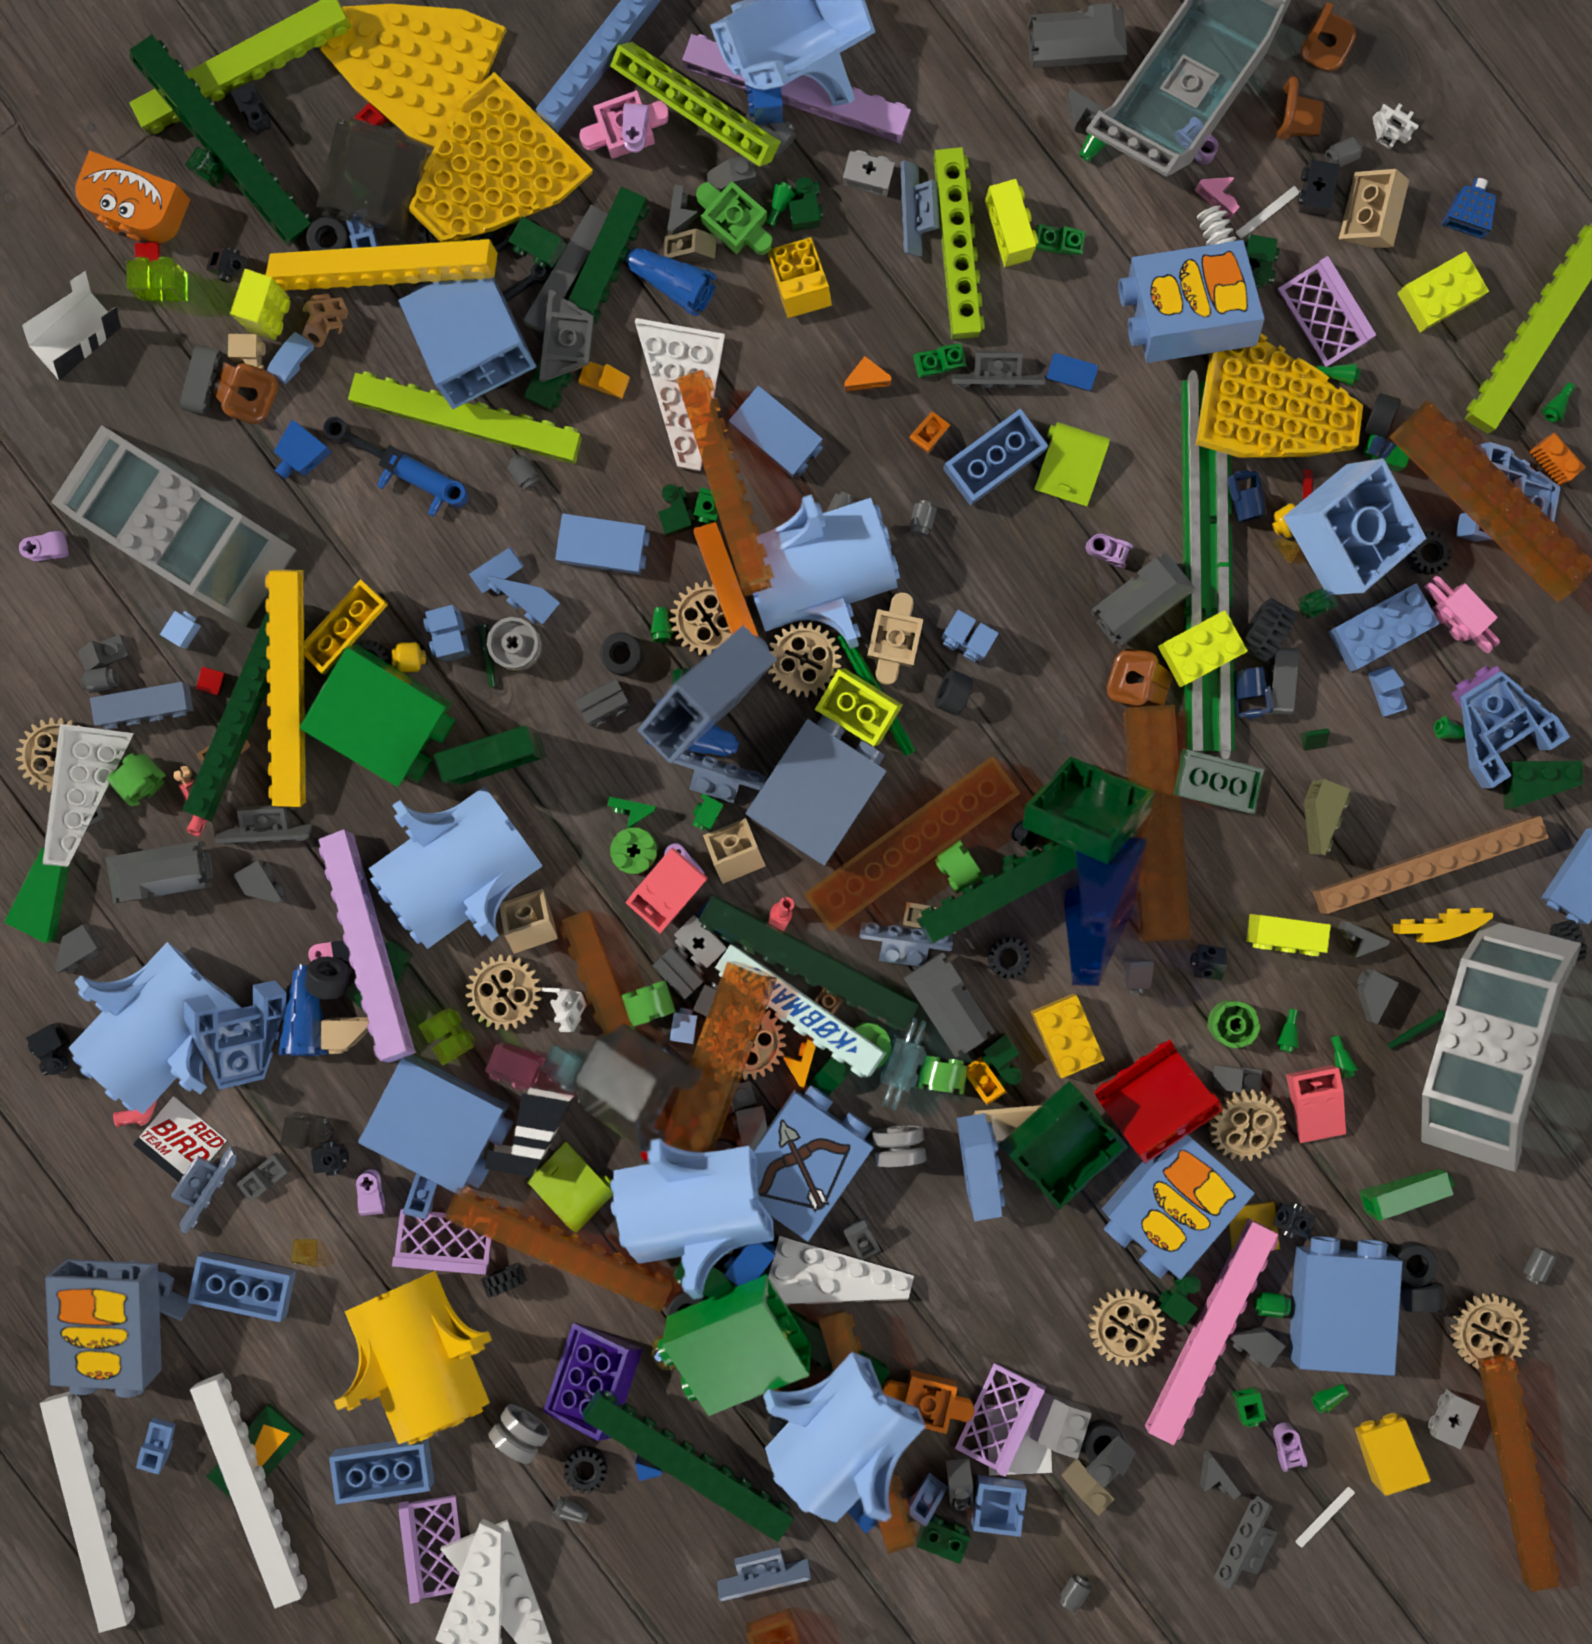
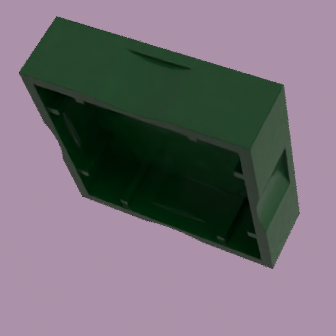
[434,725,547,786]
[1023,756,1155,864]
[999,1080,1128,1210]

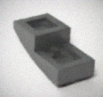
[237,1152,291,1202]

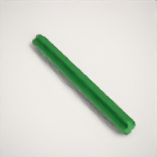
[838,635,915,756]

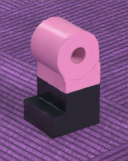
[308,940,351,963]

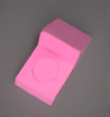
[1195,177,1240,219]

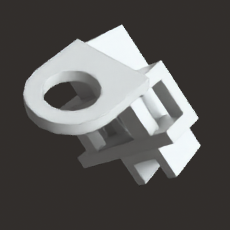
[1373,104,1418,150]
[542,988,587,1032]

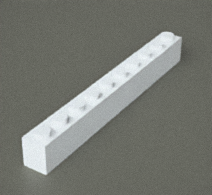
[190,1373,307,1608]
[40,1391,135,1633]

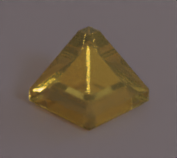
[1272,538,1300,563]
[291,1239,318,1267]

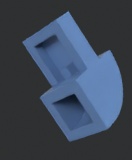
[345,208,379,248]
[136,1417,176,1475]

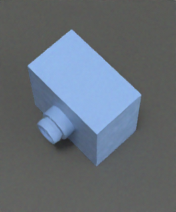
[1283,459,1426,595]

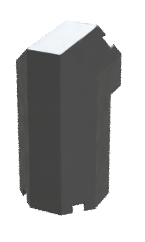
[1028,3,1127,68]
[1091,552,1195,649]
[106,841,213,904]
[903,952,995,1057]

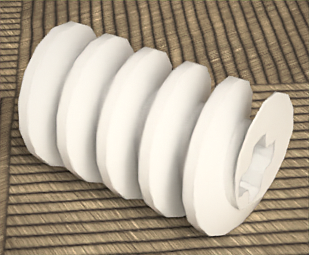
[1197,206,1236,246]

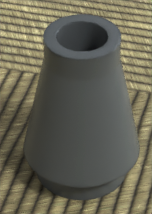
[552,1496,589,1525]

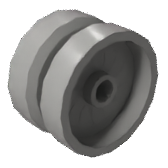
[487,617,542,671]
[872,1125,927,1167]
[489,1404,550,1464]

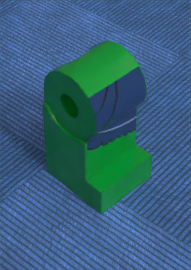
[1362,435,1413,473]

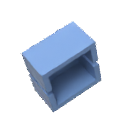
[424,605,472,662]
[940,610,999,663]
[971,1475,1027,1537]

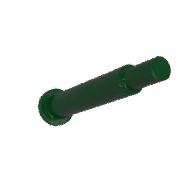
[475,624,496,688]
[1387,1009,1445,1050]

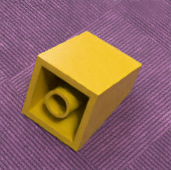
[1355,1413,1430,1496]

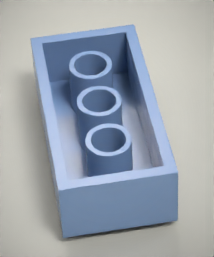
[943,408,1048,506]
[1328,583,1439,672]
[957,1113,1005,1222]
[187,1251,297,1322]
[329,1438,434,1505]

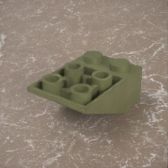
[1304,779,1351,855]

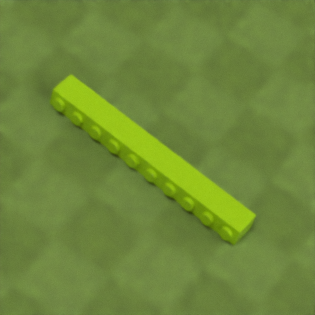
[129,0,352,135]
[1465,223,1592,434]
[348,371,582,465]

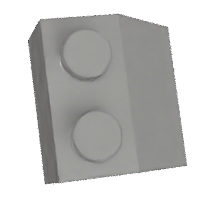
[1029,1392,1092,1459]

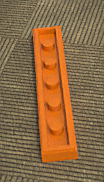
[693,522,758,636]

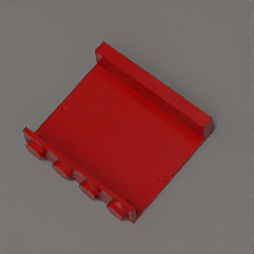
[1093,1039,1223,1164]

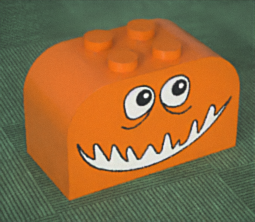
[75,150,191,244]

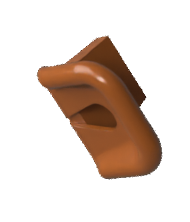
[1300,2,1356,71]
[1276,76,1324,141]
[212,362,279,424]
[1107,649,1173,706]

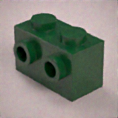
[509,216,567,269]
[915,1513,970,1564]

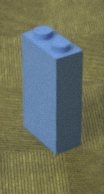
[729,385,823,479]
[555,513,650,575]
[1541,828,1592,925]

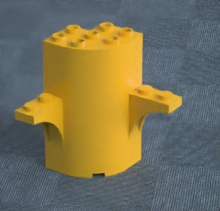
[334,1271,492,1445]

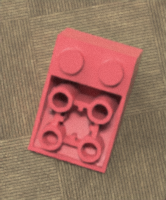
[625,847,708,934]
[1286,1065,1346,1143]

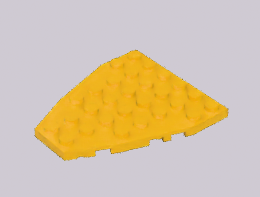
[321,4,506,149]
[409,72,593,242]
[1196,333,1363,458]

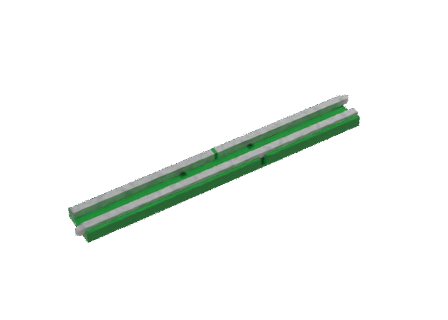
[1181,370,1235,759]

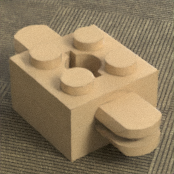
[867,593,923,685]

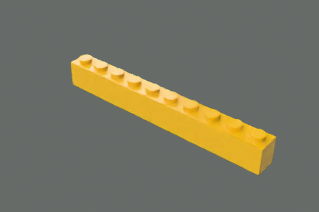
[266,239,498,291]
[265,569,306,807]

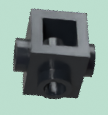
[206,247,248,284]
[1190,944,1227,981]
[310,1140,349,1176]
[1273,1202,1316,1238]

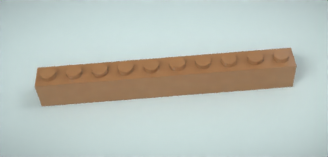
[1313,816,1549,914]

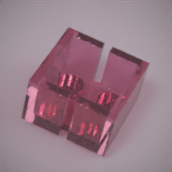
[485,1041,545,1091]

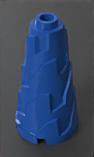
[626,248,717,317]
[645,699,739,757]
[279,965,327,1056]

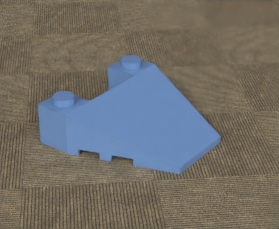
[1456,442,1560,542]
[1460,671,1570,788]
[184,980,286,1090]

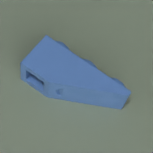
[486,576,560,624]

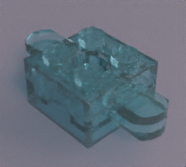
[880,1017,927,1110]

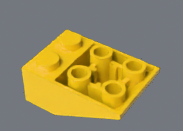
[768,237,832,318]

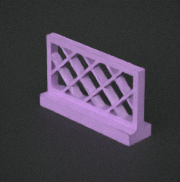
[1277,256,1376,367]
[392,1209,494,1275]
[955,1362,1046,1477]
[399,1495,461,1604]

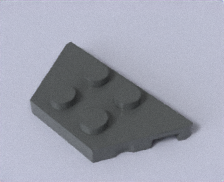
[539,290,594,382]

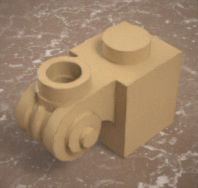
[228,334,266,370]

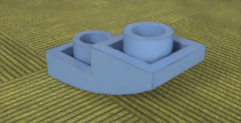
[267,332,314,384]
[469,547,524,593]

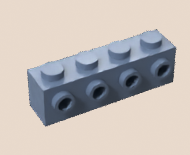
[90,682,194,730]

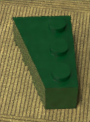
[1503,761,1583,809]
[344,939,413,1011]

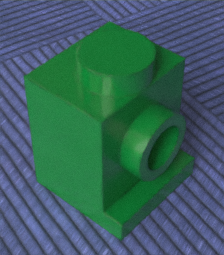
[693,487,723,525]
[692,794,724,831]
[1232,1387,1266,1427]

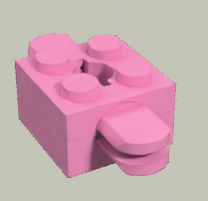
[580,90,669,159]
[1424,576,1500,653]

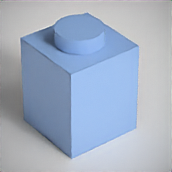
[160,611,201,649]
[670,1008,698,1044]

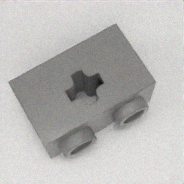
[842,150,895,197]
[674,915,727,968]
[1428,1389,1480,1449]

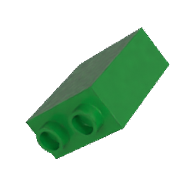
[299,644,456,787]
[658,1274,812,1416]

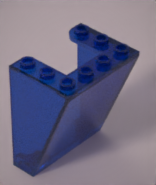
[1064,838,1147,986]

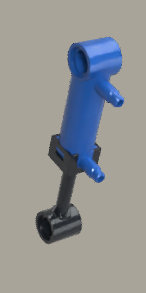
[323,417,469,516]

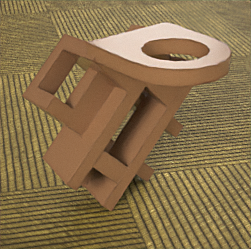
[302,294,348,347]

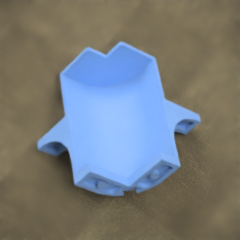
[710,0,875,106]
[736,495,900,649]
[369,786,542,949]
[69,942,241,1114]
[611,1139,774,1299]
[763,1352,926,1522]

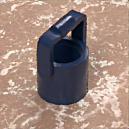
[1227,470,1268,523]
[1234,667,1274,719]

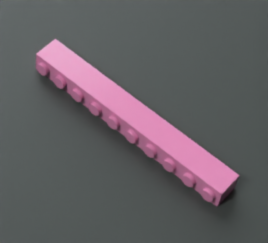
[1145,1218,1278,1445]

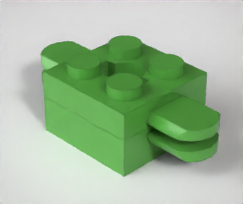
[696,181,772,255]

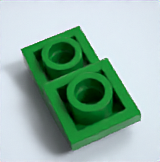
[1035,224,1086,255]
[913,343,967,378]

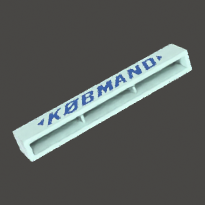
[715,944,886,1077]

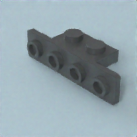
[951,351,1046,388]
[215,805,312,845]
[1214,1494,1278,1590]

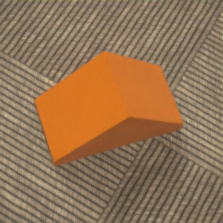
[844,356,891,392]

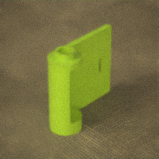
[1034,422,1110,506]
[527,1142,614,1233]

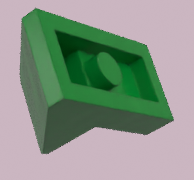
[607,797,657,828]

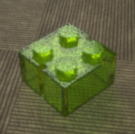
[127,257,188,302]
[418,1007,474,1066]

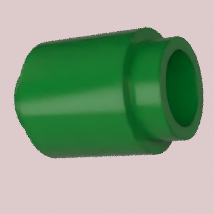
[1254,1292,1291,1318]

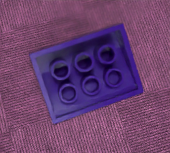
[543,1323,643,1441]

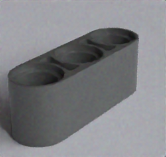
[180,344,222,415]
[1266,647,1299,715]

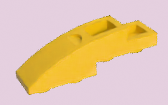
[1393,908,1493,943]

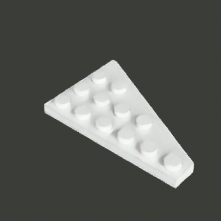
[635,318,725,472]

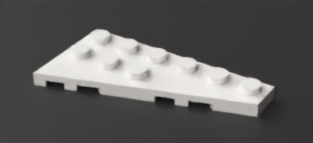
[43,724,134,867]
[768,1236,914,1305]
[435,1519,504,1644]
[441,1519,553,1644]

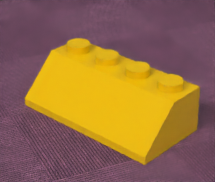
[304,579,388,675]

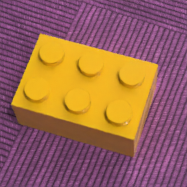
[1030,994,1104,1079]

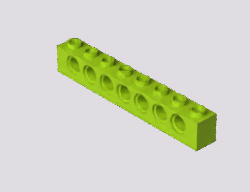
[610,42,781,167]
[933,147,984,340]

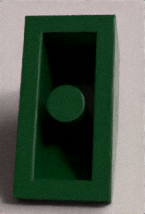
[807,1056,852,1096]

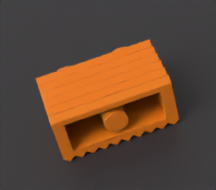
[1530,432,1585,485]

